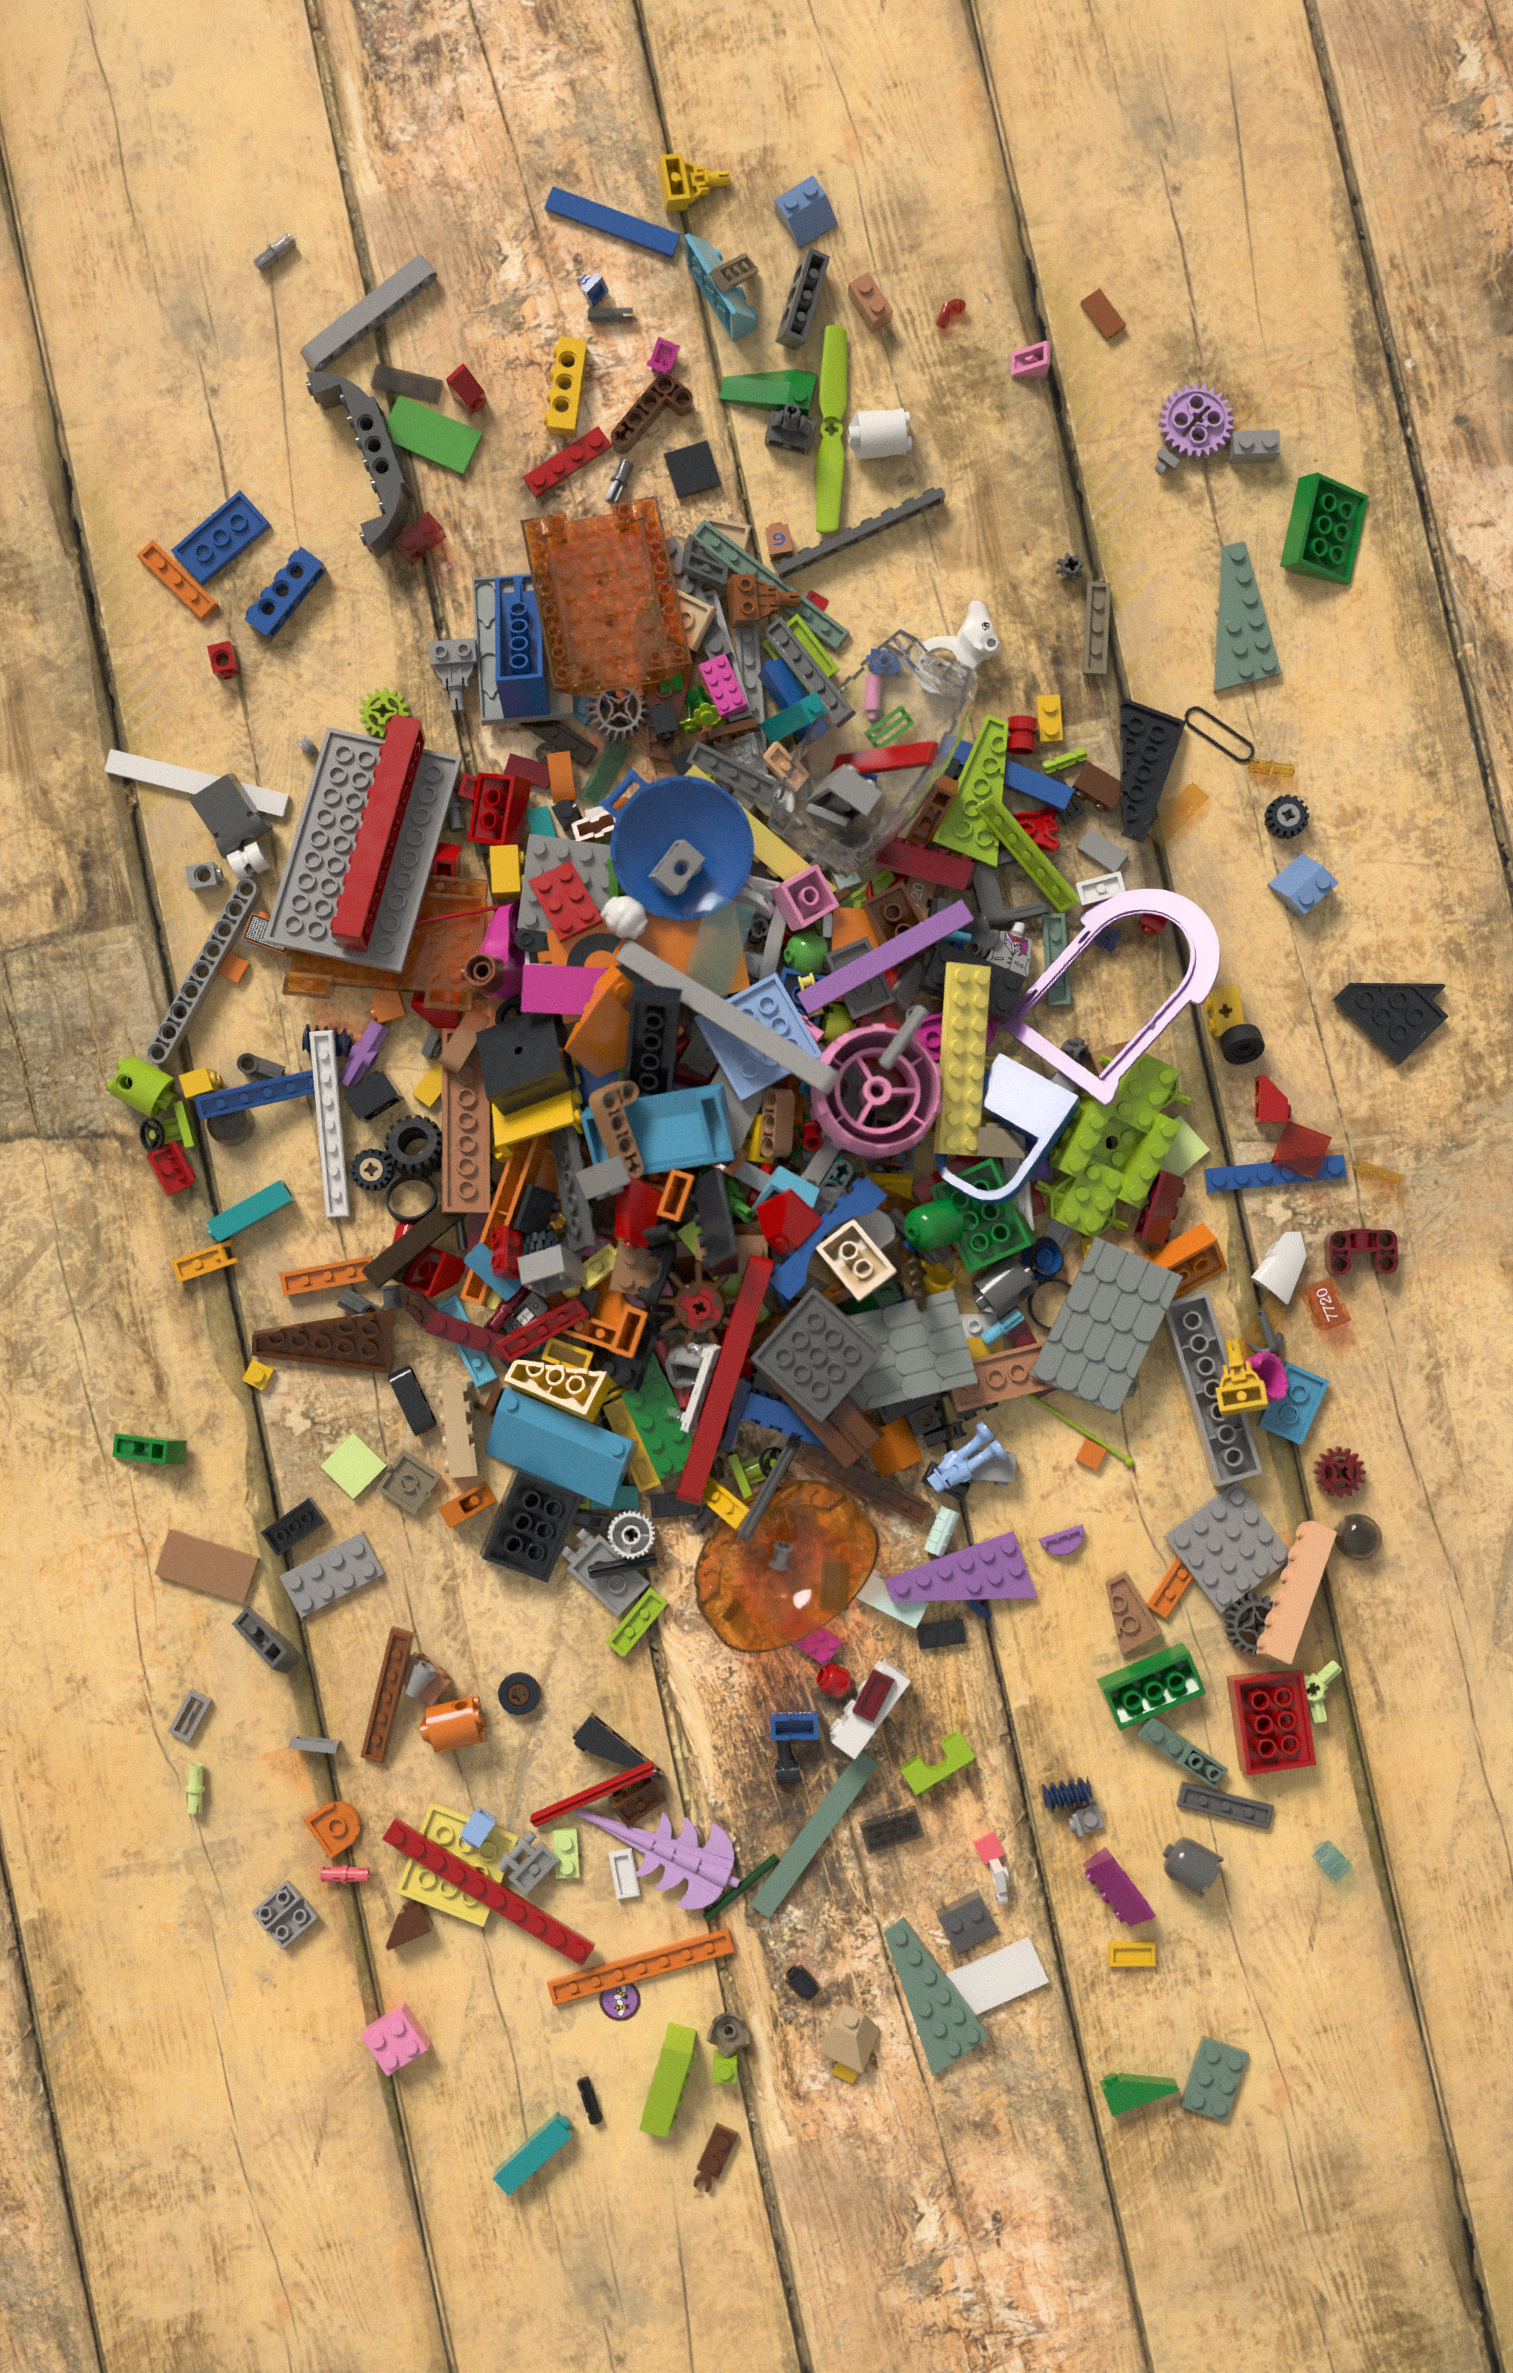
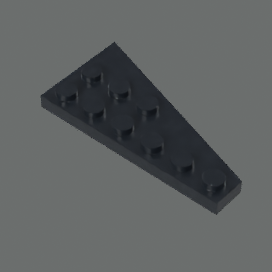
[1119,697,1186,844]

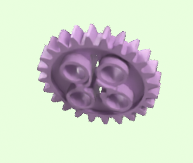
[1158,383,1234,460]

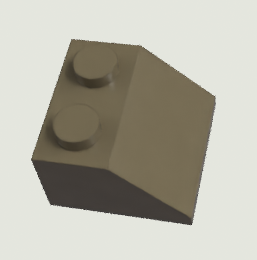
[977,1123,1030,1159]

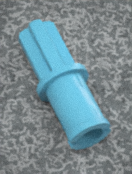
[980,1309,1025,1347]

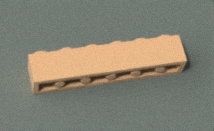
[1256,1521,1337,1665]

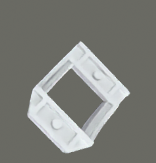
[743,875,787,981]

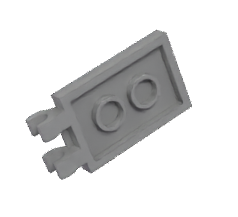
[560,1527,650,1617]

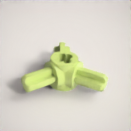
[1304,1660,1342,1723]

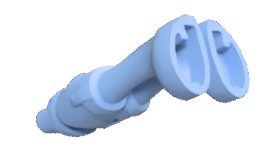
[927,1421,1009,1493]

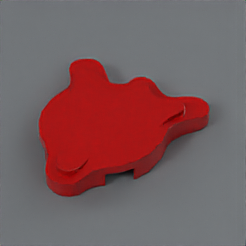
[1013,807,1060,853]

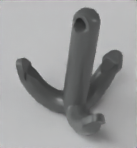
[1247,1310,1284,1354]

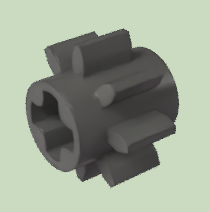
[1055,552,1085,583]
[1061,1037,1090,1065]

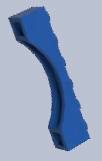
[769,1176,887,1300]

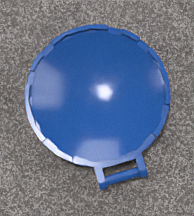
[599,768,754,921]

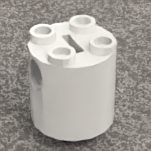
[848,408,912,460]

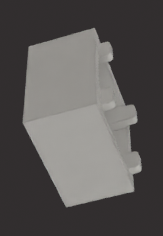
[518,1245,585,1298]

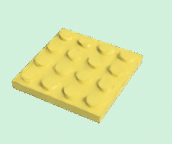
[396,1802,519,1927]

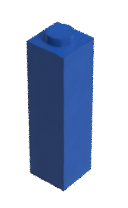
[757,657,829,745]

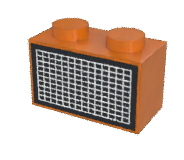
[242,911,293,957]

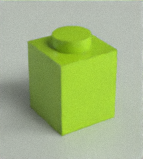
[713,2050,737,2083]

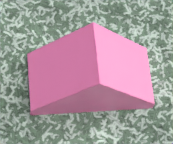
[1011,340,1050,377]

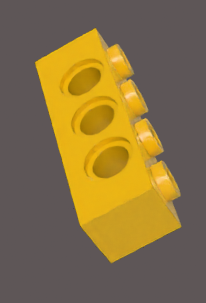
[544,336,588,438]

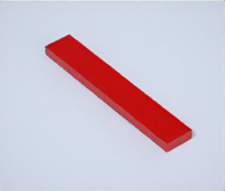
[830,740,939,776]

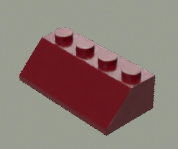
[874,835,978,891]

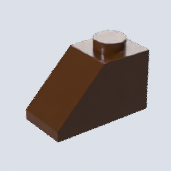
[386,1899,434,1951]

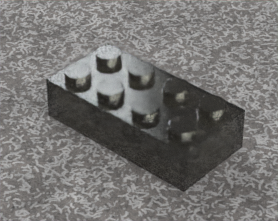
[859,1805,924,1854]

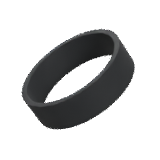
[385,1174,438,1224]
[1028,1279,1072,1330]

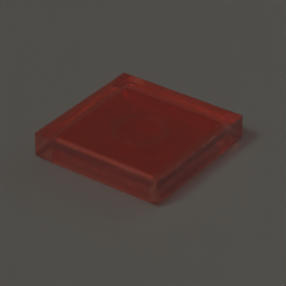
[1271,1121,1332,1180]

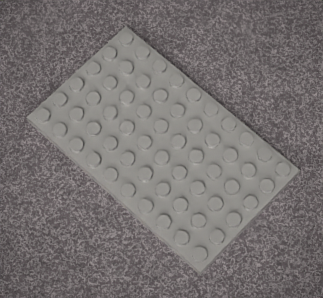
[264,727,462,974]

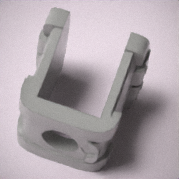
[665,1338,712,1392]

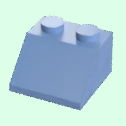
[775,175,838,249]
[1268,854,1338,919]

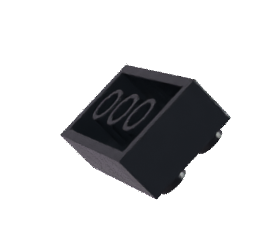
[261,1497,328,1557]

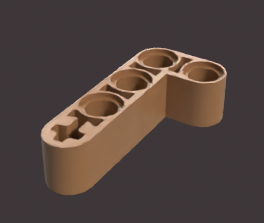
[589,1081,644,1178]

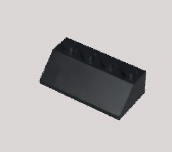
[689,1167,739,1278]

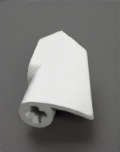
[1251,1232,1307,1304]

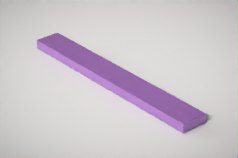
[797,899,974,1015]

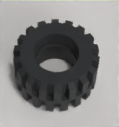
[384,1115,442,1179]

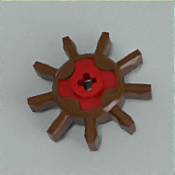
[658,1260,738,1349]

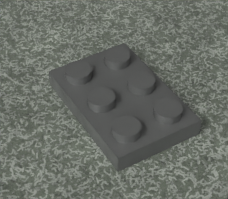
[823,937,895,1020]

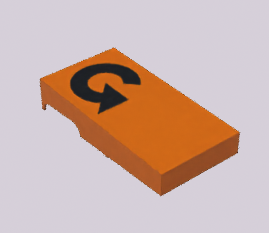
[537,899,750,1025]

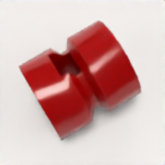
[1006,715,1038,755]

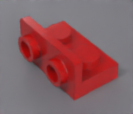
[490,1224,522,1280]

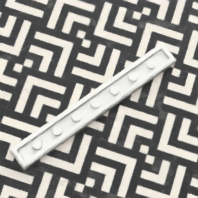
[104,749,290,818]
[309,1030,351,1218]

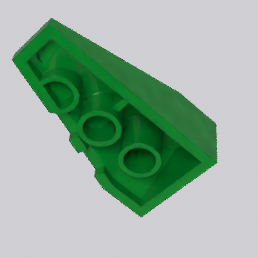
[719,369,818,417]

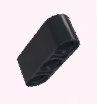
[388,1365,438,1436]

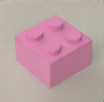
[769,864,840,931]
[361,2002,431,2076]

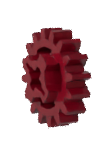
[1313,1446,1366,1498]

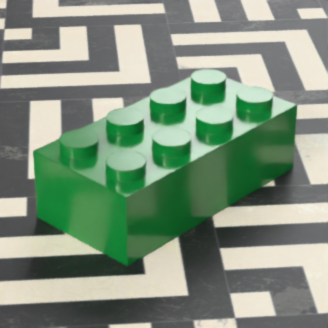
[621,1374,693,1480]

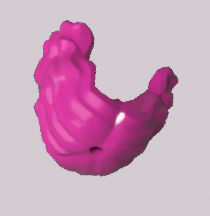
[1244,1351,1288,1403]

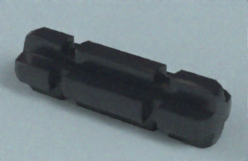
[577,2076,602,2125]

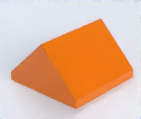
[869,1416,923,1477]

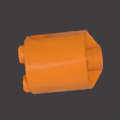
[420,1695,487,1754]

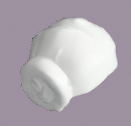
[601,896,648,940]

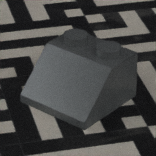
[936,1889,1000,1954]

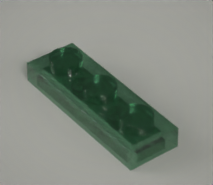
[579,737,631,807]

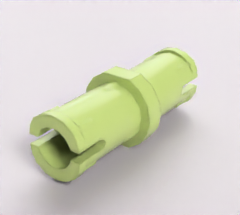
[186,1763,205,1814]

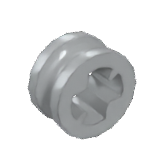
[296,734,319,758]

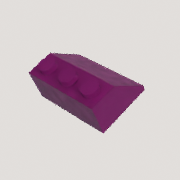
[1083,1847,1156,1927]

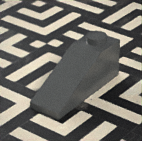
[232,1606,302,1674]

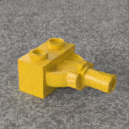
[657,153,731,213]
[1216,1339,1270,1417]

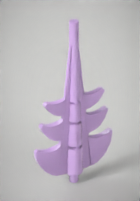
[575,1808,740,1910]

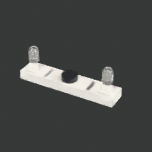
[667,1343,721,1433]

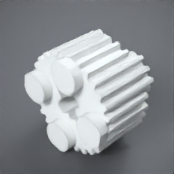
[608,1510,656,1559]

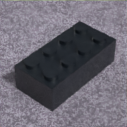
[918,941,1026,1025]

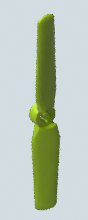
[816,325,847,534]

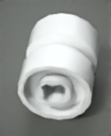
[227,841,270,881]

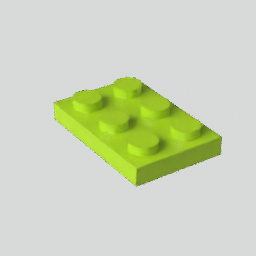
[762,614,840,696]

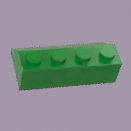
[1096,1642,1206,1731]

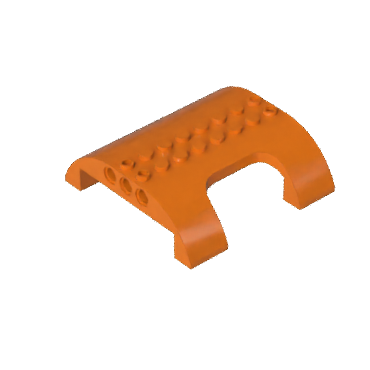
[460,1132,695,1359]

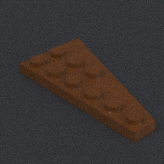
[636,611,699,763]
[252,1308,396,1374]

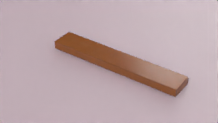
[360,1626,415,1764]

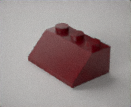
[1133,1170,1186,1246]

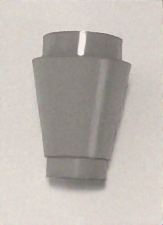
[406,1661,436,1698]

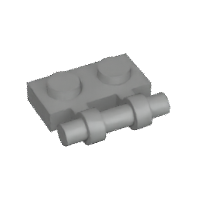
[497,1831,559,1895]

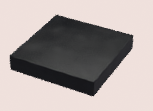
[664,440,721,499]

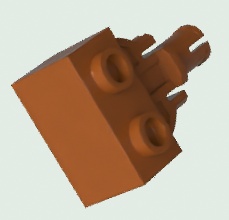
[726,574,801,629]

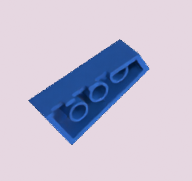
[741,1389,828,1449]

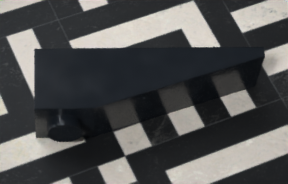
[572,1712,664,1780]

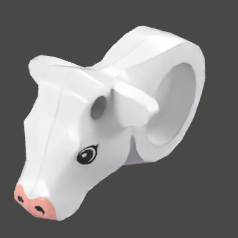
[914,599,1002,696]

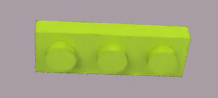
[605,1587,668,1657]

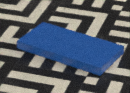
[171,490,271,586]

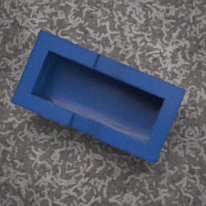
[770,1711,819,1741]

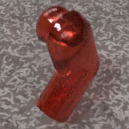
[936,299,966,329]

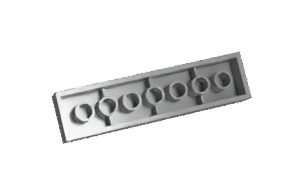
[1163,1291,1263,1486]

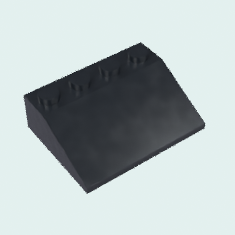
[480,1466,583,1583]

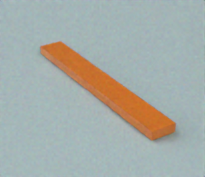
[547,1928,735,2006]

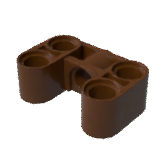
[867,1097,912,1170]

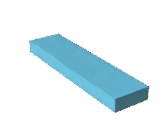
[436,1295,498,1388]

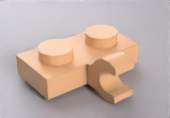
[760,741,809,791]

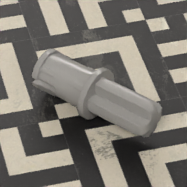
[253,232,296,271]

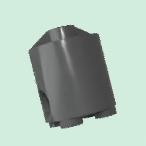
[971,1253,1040,1318]

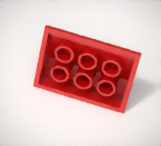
[1226,1670,1316,1776]

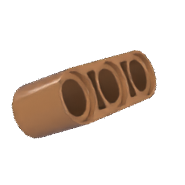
[437,1006,491,1074]
[760,1089,795,1157]

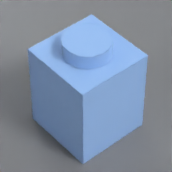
[459,1806,497,1848]

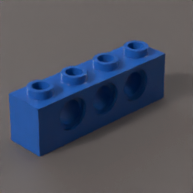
[244,547,327,642]

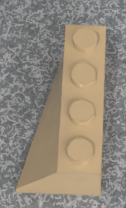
[438,1381,481,1478]

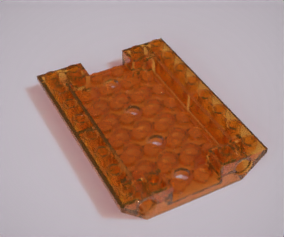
[520,496,692,696]

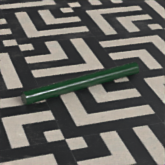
[702,1853,780,1922]

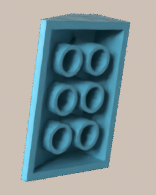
[684,233,758,342]

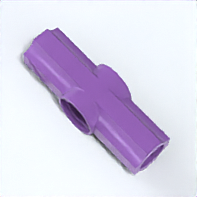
[338,1020,390,1087]

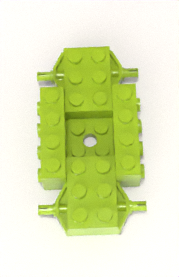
[1035,1052,1191,1238]

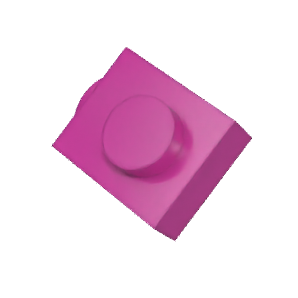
[646,337,681,375]

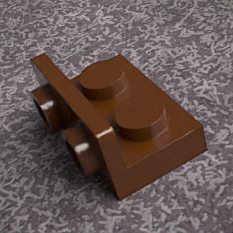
[608,1777,666,1828]

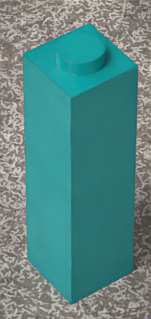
[760,692,828,744]
[207,1180,296,1242]
[492,2111,573,2196]

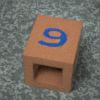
[765,522,793,562]

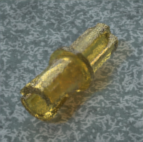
[1247,758,1295,778]

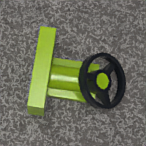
[139,1101,199,1151]
[728,1447,789,1501]

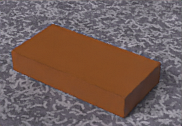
[1080,288,1126,341]

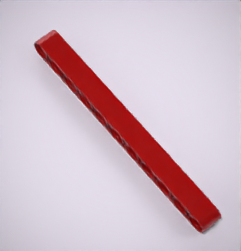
[676,1254,774,1505]

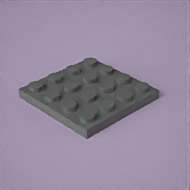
[751,1287,885,1423]

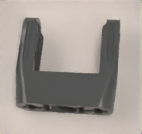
[972,850,1050,927]

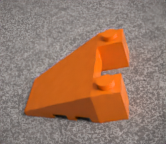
[564,964,684,1078]

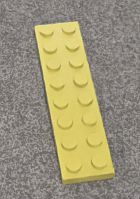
[934,962,991,1156]

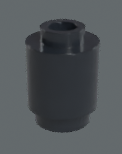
[785,1965,820,2001]

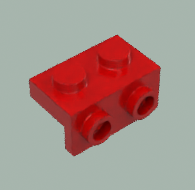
[145,1140,196,1198]

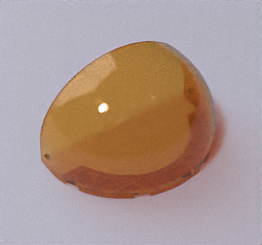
[694,1480,880,1654]

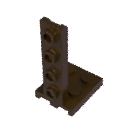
[879,1236,928,1313]

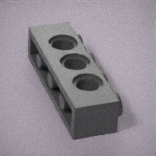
[775,247,830,351]

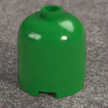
[904,1198,965,1251]

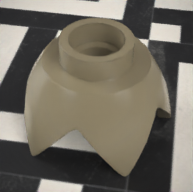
[707,2012,749,2058]

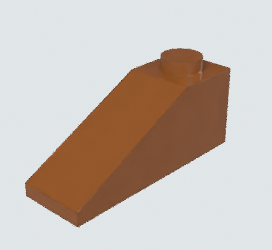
[905,772,959,845]

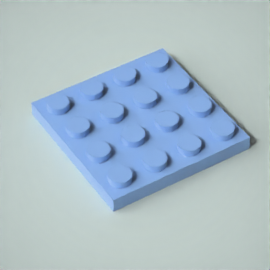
[693,973,822,1101]

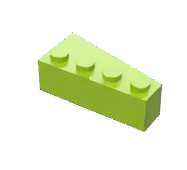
[639,2022,696,2138]

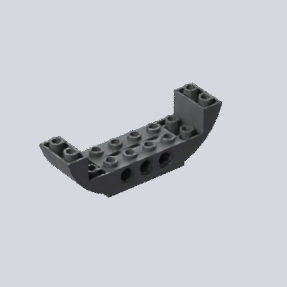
[306,372,414,559]

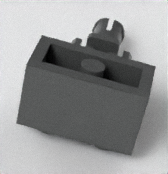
[765,403,816,456]

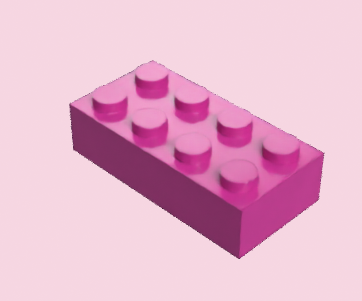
[698,653,749,721]
[777,1606,842,1666]

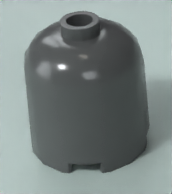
[1162,1838,1224,1899]

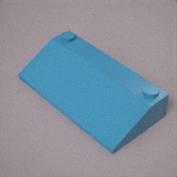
[580,1083,735,1175]
[485,1387,639,1508]

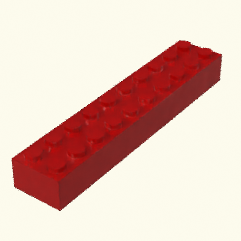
[330,714,426,953]

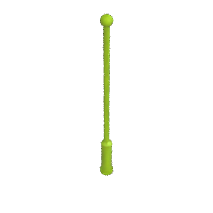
[1026,1394,1134,1466]

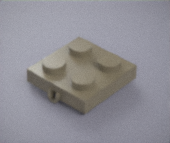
[376,1449,442,1515]

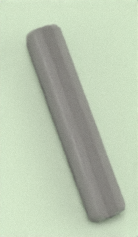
[879,1005,928,1069]

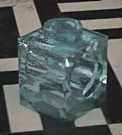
[1311,1840,1353,1882]

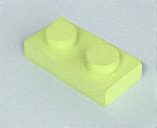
[553,1828,580,1879]

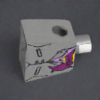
[986,921,1032,979]

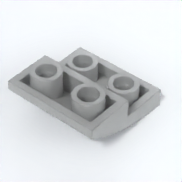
[252,1880,320,1950]

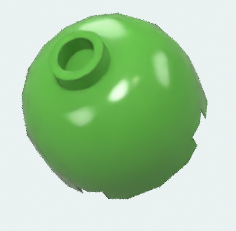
[784,930,828,975]

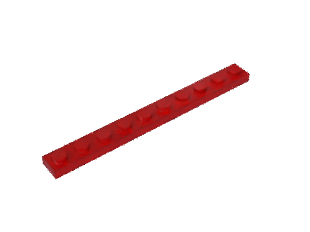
[382,1817,595,1966]

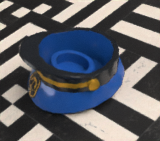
[1022,1236,1064,1280]

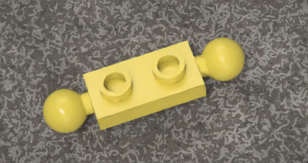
[562,1240,624,1298]

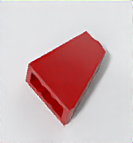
[615,1176,663,1250]

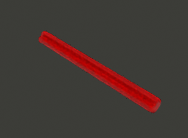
[530,1761,657,1827]

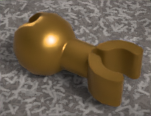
[549,1213,568,1237]

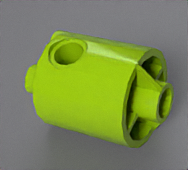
[106,1055,177,1119]

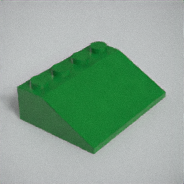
[1280,472,1369,585]
[929,1157,1037,1273]

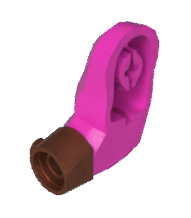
[460,902,525,999]

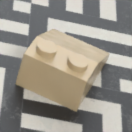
[816,1219,897,1302]

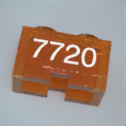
[1302,1277,1351,1331]

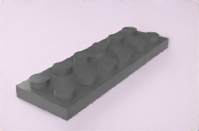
[550,1125,596,1253]

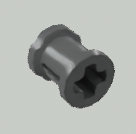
[380,1285,403,1309]

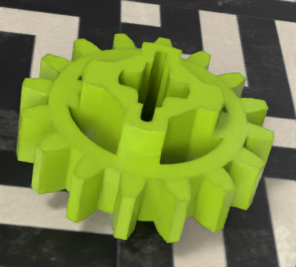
[359,687,410,739]

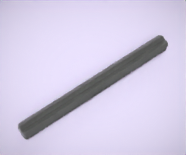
[737,1436,801,1541]

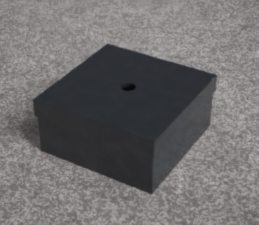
[476,1012,577,1116]

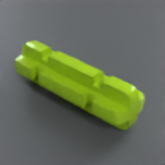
[1042,748,1088,775]

